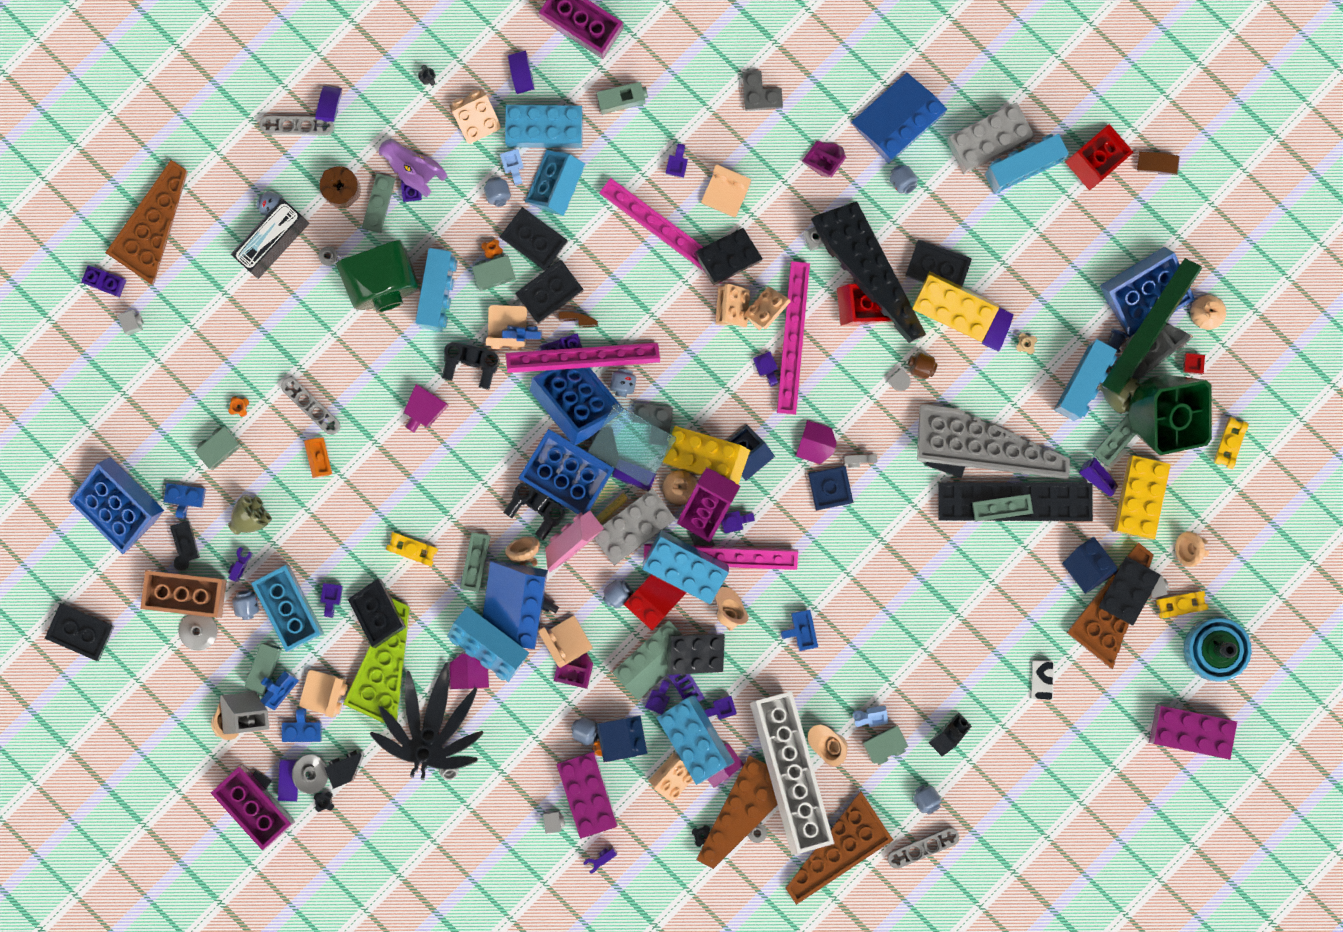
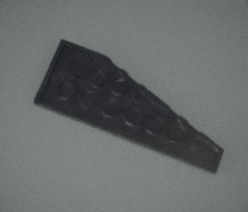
[811,201,926,343]

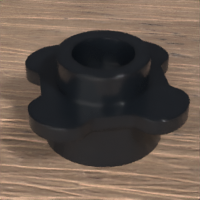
[418,65,436,86]
[314,791,334,812]
[692,825,710,847]

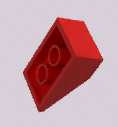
[1065,124,1134,191]
[837,284,893,326]
[624,574,687,631]

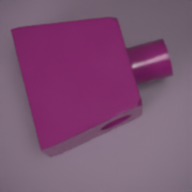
[404,384,449,433]

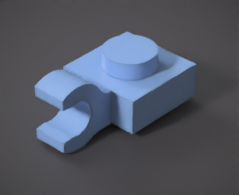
[500,149,524,186]
[853,705,888,727]

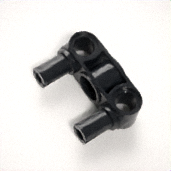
[442,342,500,390]
[503,483,565,540]

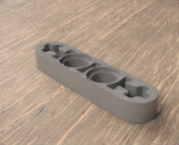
[259,116,335,136]
[281,378,341,435]
[887,828,959,869]

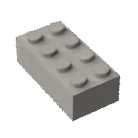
[946,102,1035,174]
[594,488,676,566]

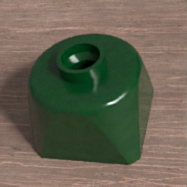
[336,240,418,313]
[1129,375,1212,456]

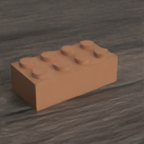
[140,570,227,618]

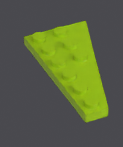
[343,599,410,723]

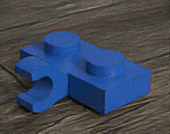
[502,325,542,342]
[164,483,206,519]
[781,610,818,651]
[260,671,299,710]
[282,708,322,742]

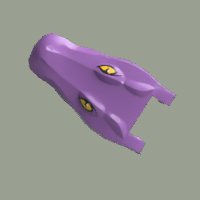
[379,139,448,197]

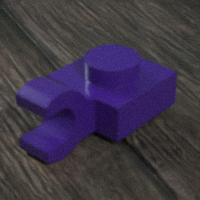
[665,143,688,179]
[753,351,778,387]
[722,511,755,534]
[228,547,253,582]
[320,583,343,618]
[645,679,671,714]
[704,696,737,720]
[583,847,618,874]

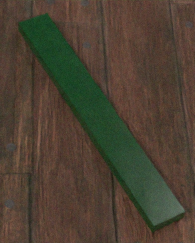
[1102,258,1202,395]

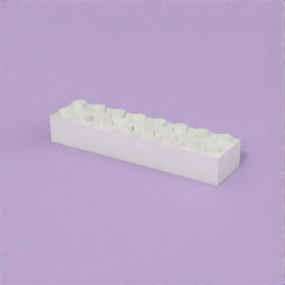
[750,691,834,855]

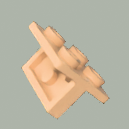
[715,284,750,327]
[648,752,693,802]

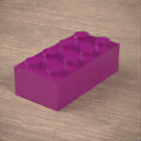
[539,0,624,59]
[676,467,741,542]
[1149,705,1238,760]
[557,751,618,839]
[211,765,295,851]

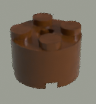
[319,166,361,208]

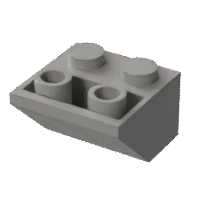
[220,692,269,734]

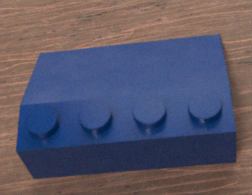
[851,72,947,164]
[1100,247,1195,338]
[529,367,624,446]
[519,429,614,515]
[69,457,164,554]
[483,560,548,650]

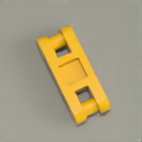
[1214,416,1249,469]
[385,532,438,567]
[1156,590,1208,619]

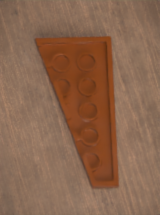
[105,160,188,286]
[1066,543,1154,669]
[696,755,778,869]
[785,791,893,905]

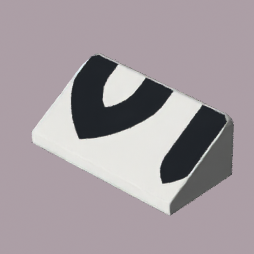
[1031,660,1054,700]

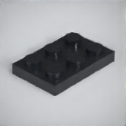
[500,207,568,271]
[694,228,763,286]
[905,240,972,287]
[515,260,584,324]
[1098,556,1161,626]
[348,578,406,648]
[44,603,115,661]
[667,633,725,675]

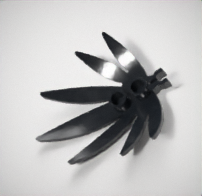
[370,663,483,780]

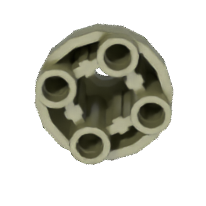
[1099,377,1141,414]
[228,495,272,535]

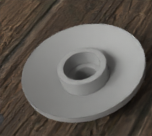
[179,615,218,651]
[292,755,328,794]

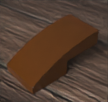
[1137,151,1180,175]
[559,312,598,328]

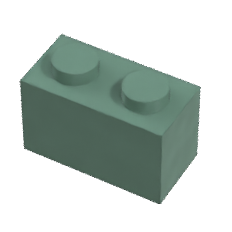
[472,254,516,291]
[194,427,242,470]
[862,725,909,765]

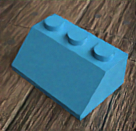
[525,150,585,216]

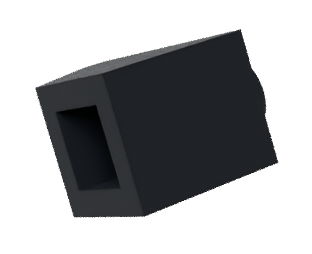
[929,712,972,757]
[324,750,365,789]

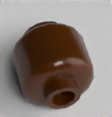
[907,352,938,379]

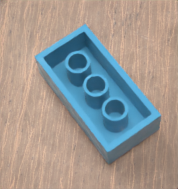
[505,105,583,148]
[985,134,1069,194]
[415,248,458,332]
[1054,339,1117,421]
[642,530,729,604]
[251,565,324,652]
[447,606,529,683]
[657,696,735,785]

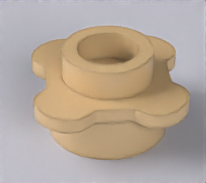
[1016,333,1037,354]

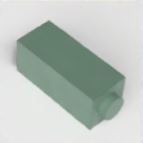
[596,82,648,115]
[245,641,282,694]

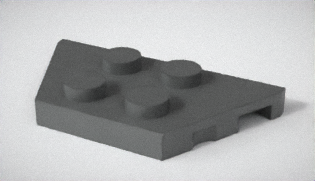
[1125,323,1193,380]

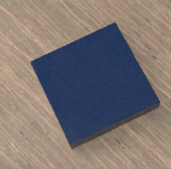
[808,466,854,511]

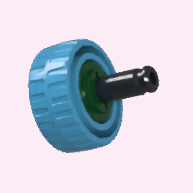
[1183,617,1252,682]

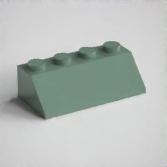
[612,620,682,700]

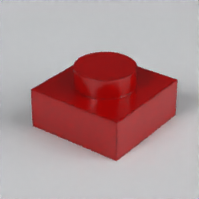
[1183,353,1205,375]

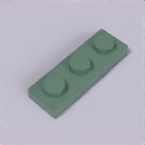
[362,173,396,234]
[1092,413,1136,466]
[972,494,1033,522]
[460,532,491,592]

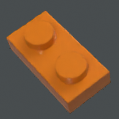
[304,437,332,478]

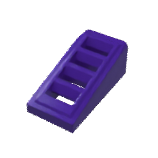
[1079,457,1118,497]
[668,674,705,702]

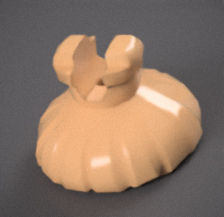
[1190,295,1226,330]
[662,470,697,506]
[1175,531,1209,567]
[505,536,540,567]

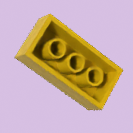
[912,271,999,342]
[662,426,750,485]
[1113,456,1171,540]

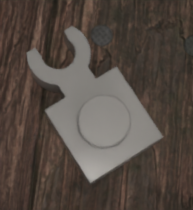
[843,454,878,468]

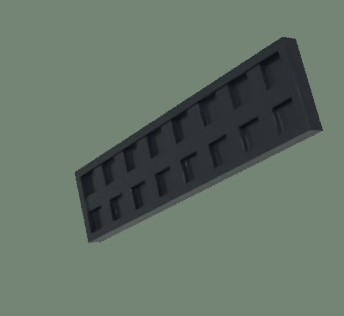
[938,482,1093,522]

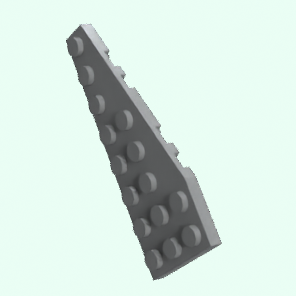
[917,404,1070,479]

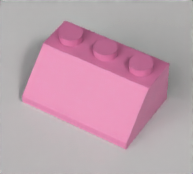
[545,511,604,572]

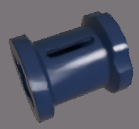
[1105,329,1128,353]

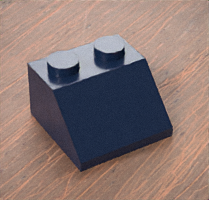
[728,425,775,481]
[1062,536,1117,594]
[597,715,648,762]

